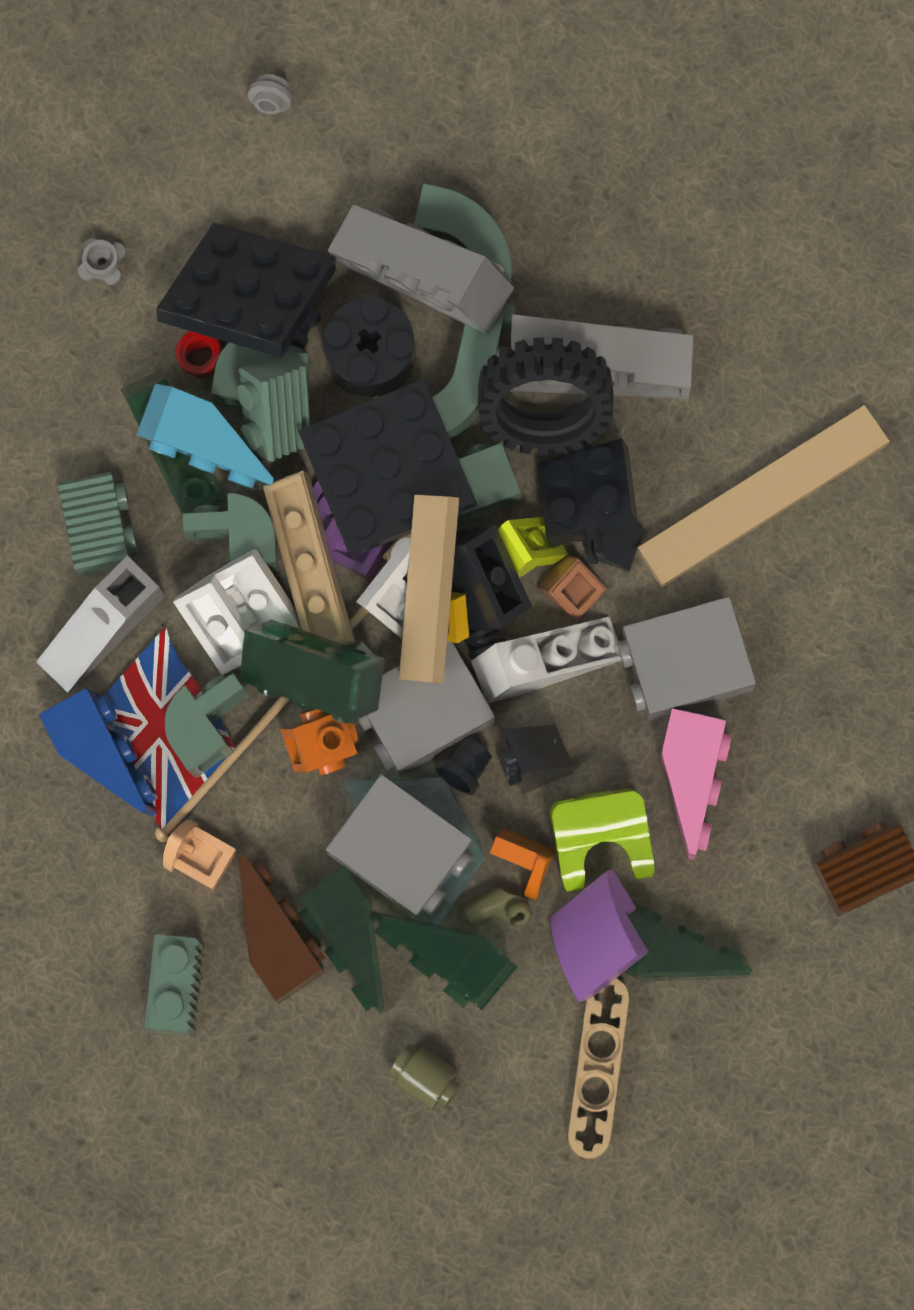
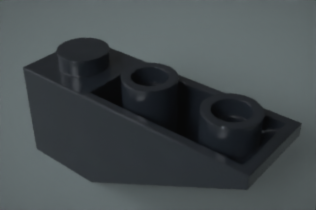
[499,724,573,794]

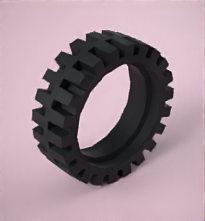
[478,337,614,456]

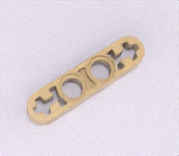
[568,979,629,1159]

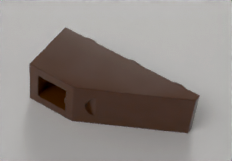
[239,854,326,1004]

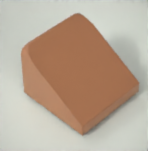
[537,555,607,622]

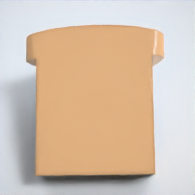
[163,819,237,891]

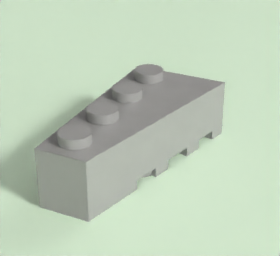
[327,204,514,335]

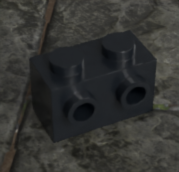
[451,525,532,632]

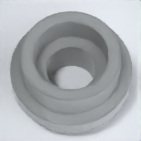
[248,74,292,114]

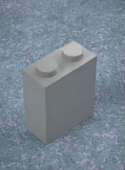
[617,597,756,721]
[351,641,495,777]
[326,774,474,920]

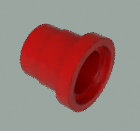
[176,332,221,379]

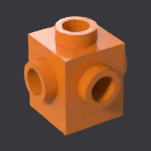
[280,705,358,775]

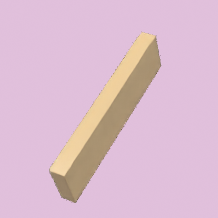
[263,471,355,658]
[399,495,459,683]

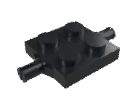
[538,438,638,564]

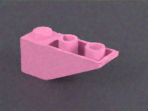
[660,708,732,860]

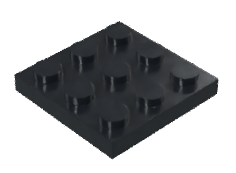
[156,222,336,358]
[298,379,477,558]

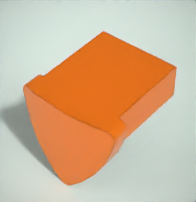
[490,828,556,901]

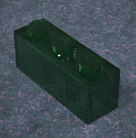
[239,619,384,723]

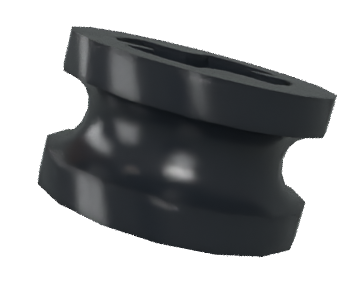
[463,628,507,659]

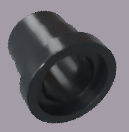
[436,738,492,795]

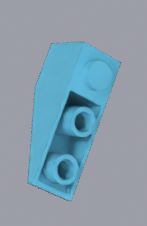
[137,384,274,489]

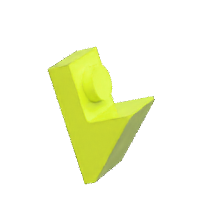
[498,517,568,578]

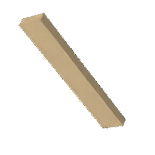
[637,405,890,588]

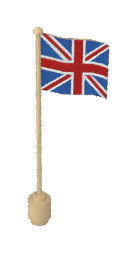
[104,533,411,842]

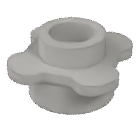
[78,238,126,285]

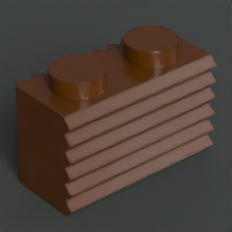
[813,821,914,917]

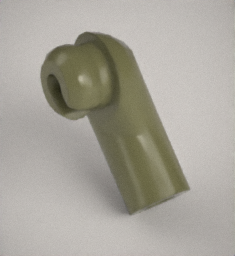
[461,888,532,927]

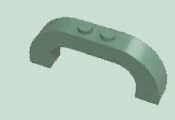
[374,184,517,441]

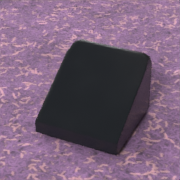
[598,524,644,572]

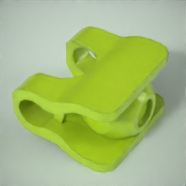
[549,789,654,892]

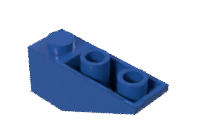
[39,688,158,817]

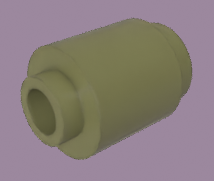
[388,1044,461,1110]

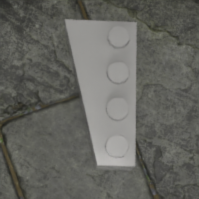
[511,314,693,399]

